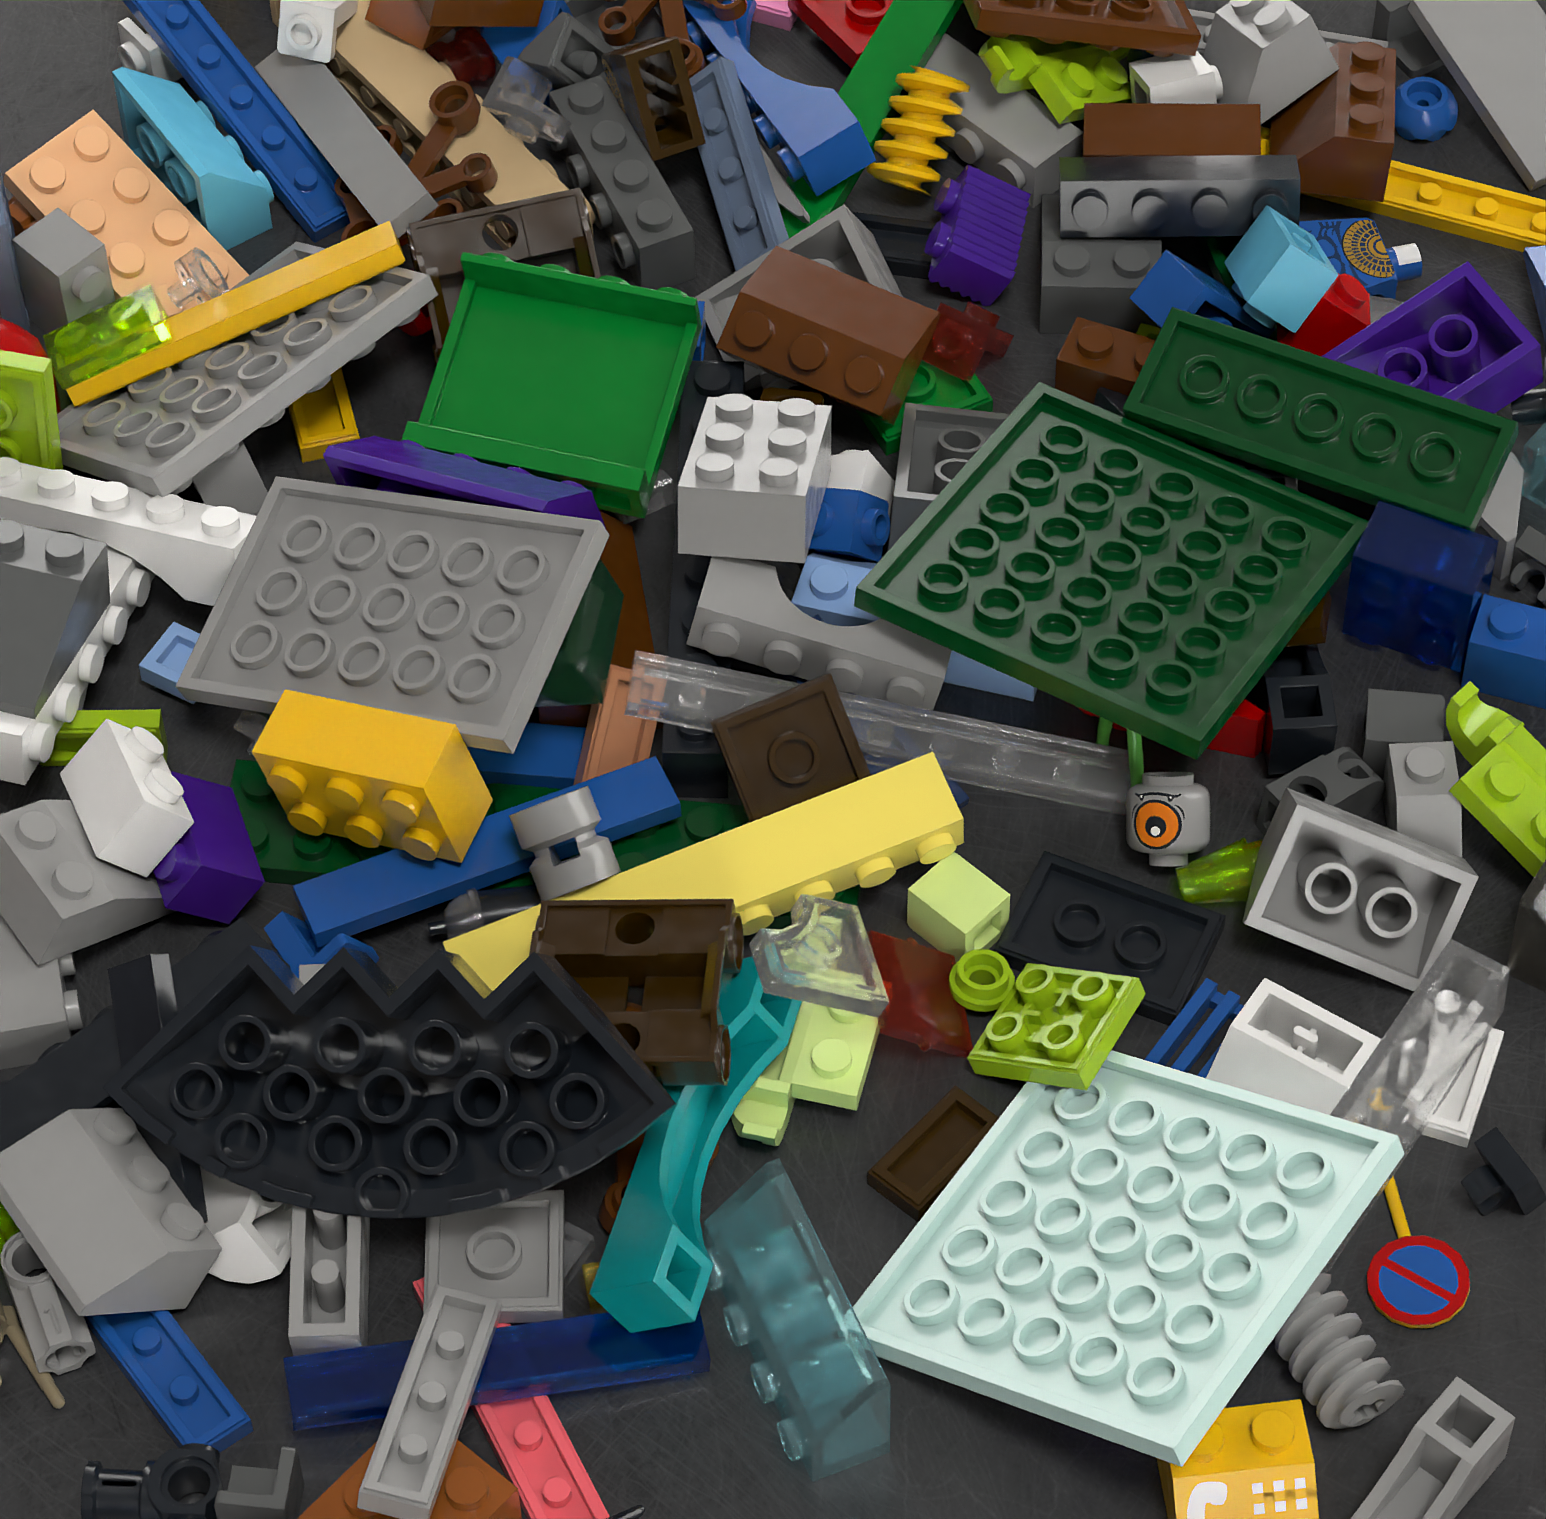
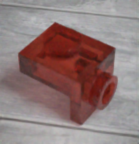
[922,301,1014,381]

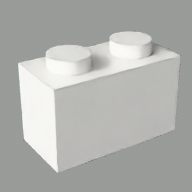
[60,718,194,878]

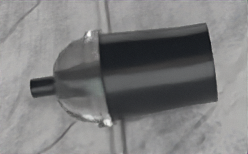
[428,884,541,939]

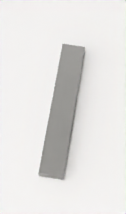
[254,49,439,238]

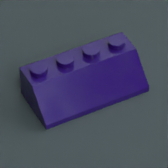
[323,436,606,529]

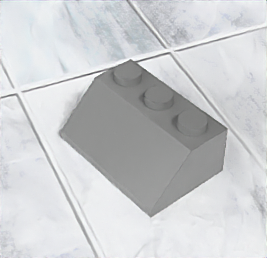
[1243,787,1479,996]
[0,1108,222,1316]

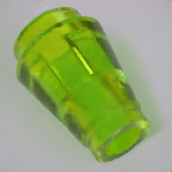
[1175,837,1263,904]

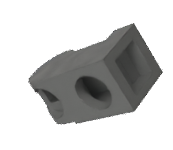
[1256,747,1386,835]

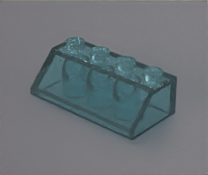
[704,1158,891,1482]

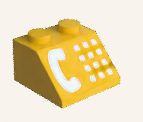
[1157,1399,1319,1519]

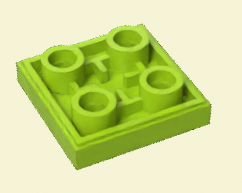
[967,963,1146,1091]

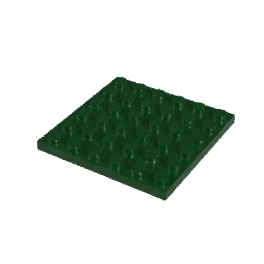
[854,382,1371,760]

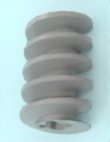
[1273,1273,1405,1429]

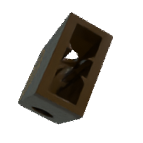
[601,36,706,161]

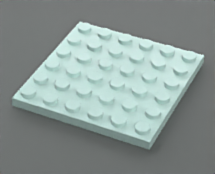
[837,1050,1404,1467]

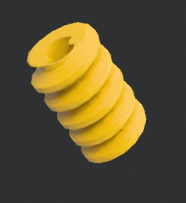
[866,66,970,196]

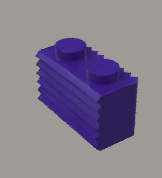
[924,165,1031,307]

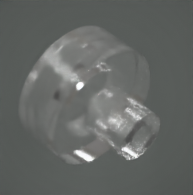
[167,247,230,309]

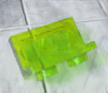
[43,284,172,390]

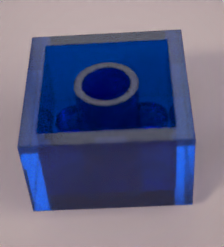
[1342,501,1499,672]

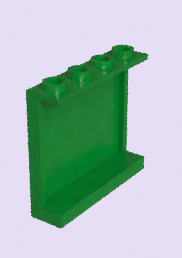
[402,252,702,519]

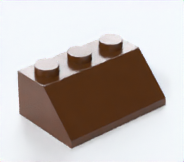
[1268,41,1396,202]
[716,245,941,425]

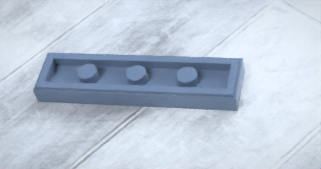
[689,56,789,271]

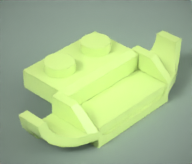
[731,914,888,1146]

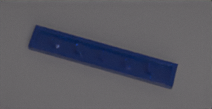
[283,1308,711,1431]

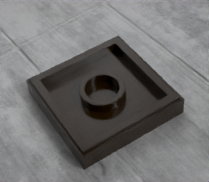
[708,673,871,823]

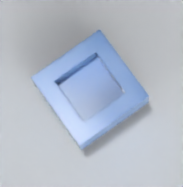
[138,622,200,704]

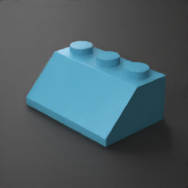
[112,67,274,251]

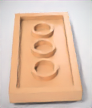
[3,109,249,330]

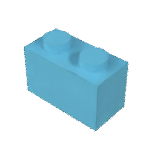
[1224,205,1338,333]

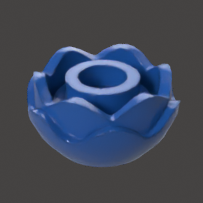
[1395,77,1458,141]

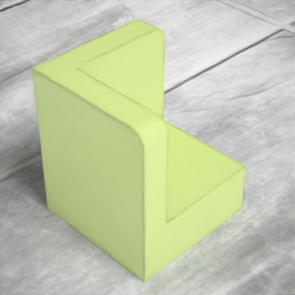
[907,852,1010,964]

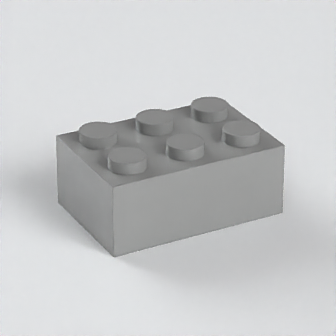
[678,393,832,563]

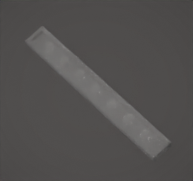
[624,650,1131,815]

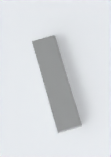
[357,1284,502,1519]

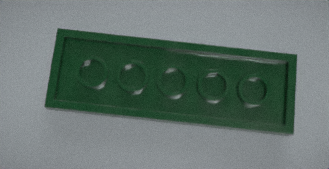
[1123,307,1519,539]

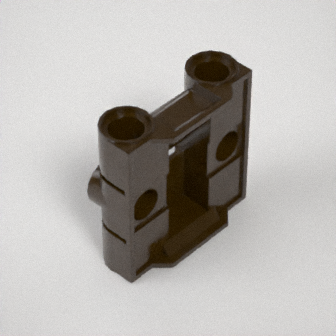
[406,187,601,367]
[529,899,744,1086]

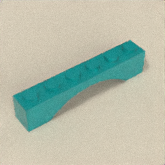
[589,953,805,1333]

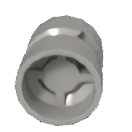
[509,785,621,901]

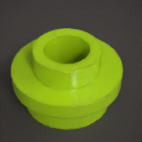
[949,949,1015,1012]

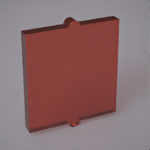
[862,930,973,1058]

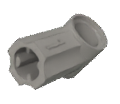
[0,1231,96,1375]

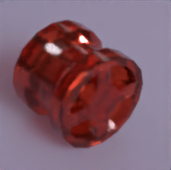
[426,26,496,84]

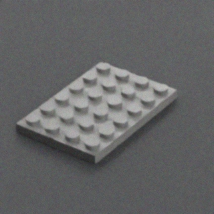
[57,241,438,497]
[175,476,610,754]

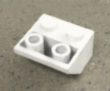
[1206,978,1382,1121]

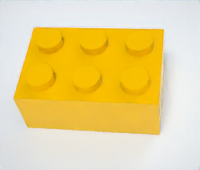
[251,689,493,863]

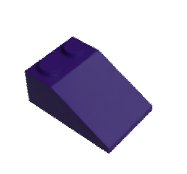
[1322,261,1543,414]

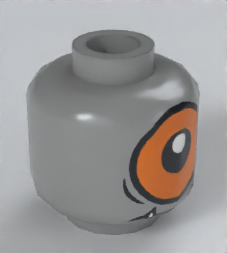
[1126,772,1210,866]

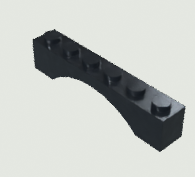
[1225,455,1338,775]

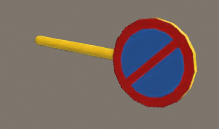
[1367,1172,1470,1328]

